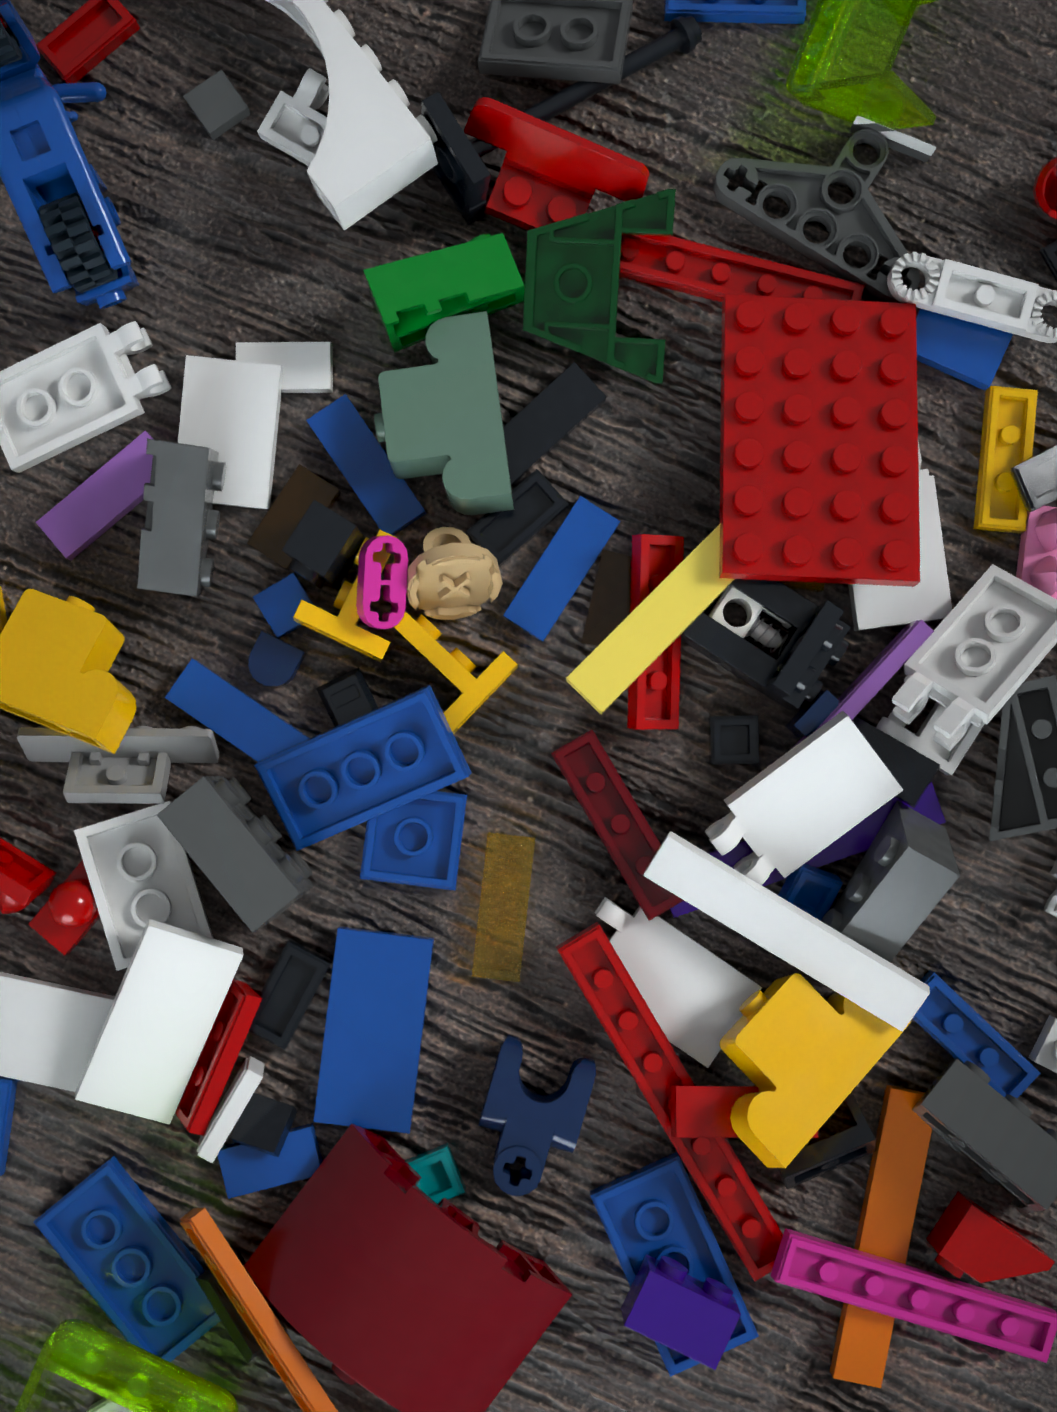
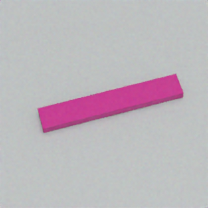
[770,1228,1057,1363]

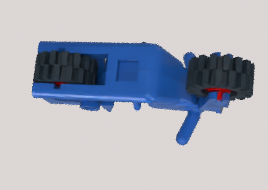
[0,0,139,309]

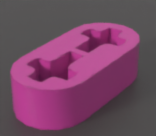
[356,535,408,629]

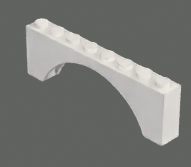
[265,0,438,230]

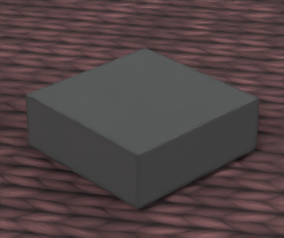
[183,70,251,140]

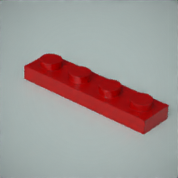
[627,534,684,730]

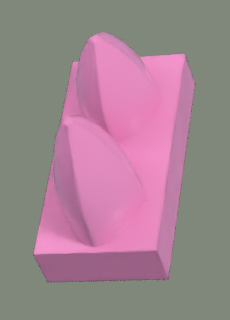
[1016,506,1057,599]

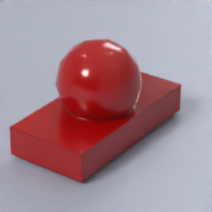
[28,860,100,956]

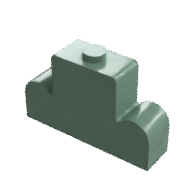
[374,311,514,515]

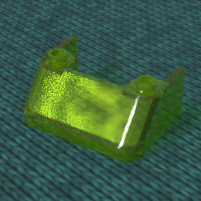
[786,0,937,130]
[14,1319,238,1412]

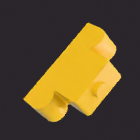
[0,589,137,754]
[719,973,911,1168]

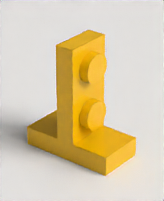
[293,529,397,663]
[394,612,518,734]

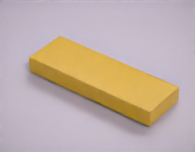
[973,386,1038,534]

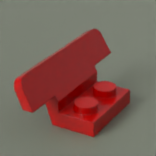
[464,97,650,231]

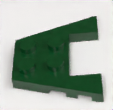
[523,189,676,384]

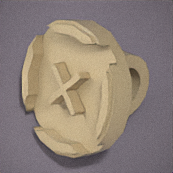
[406,527,503,620]

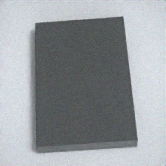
[478,0,633,84]

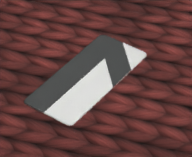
[849,116,936,162]

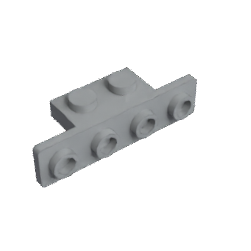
[17,725,219,804]

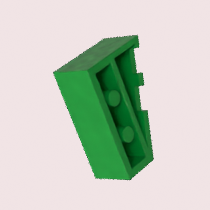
[363,233,525,353]

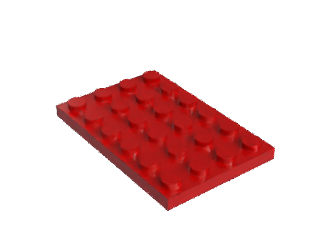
[719,294,920,587]

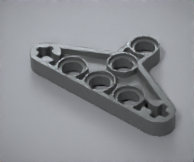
[713,129,920,303]

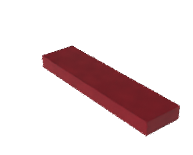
[551,730,684,921]

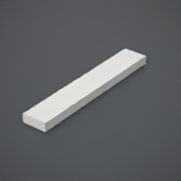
[643,831,930,1032]

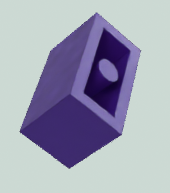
[621,1254,741,1370]

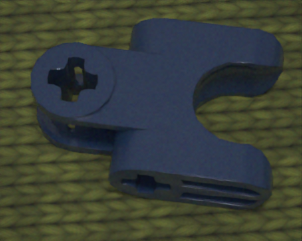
[478,1035,596,1196]

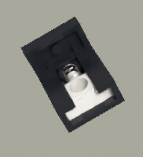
[681,579,851,711]

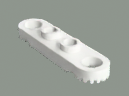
[887,252,1057,343]

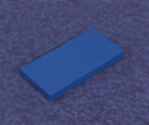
[254,685,472,851]
[313,927,434,1134]
[590,1152,759,1377]
[33,1156,221,1375]

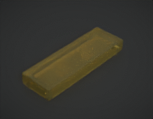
[472,832,535,982]

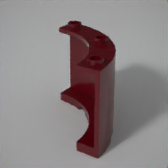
[244,1124,573,1412]

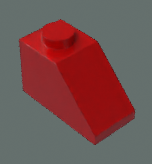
[926,1191,1055,1283]

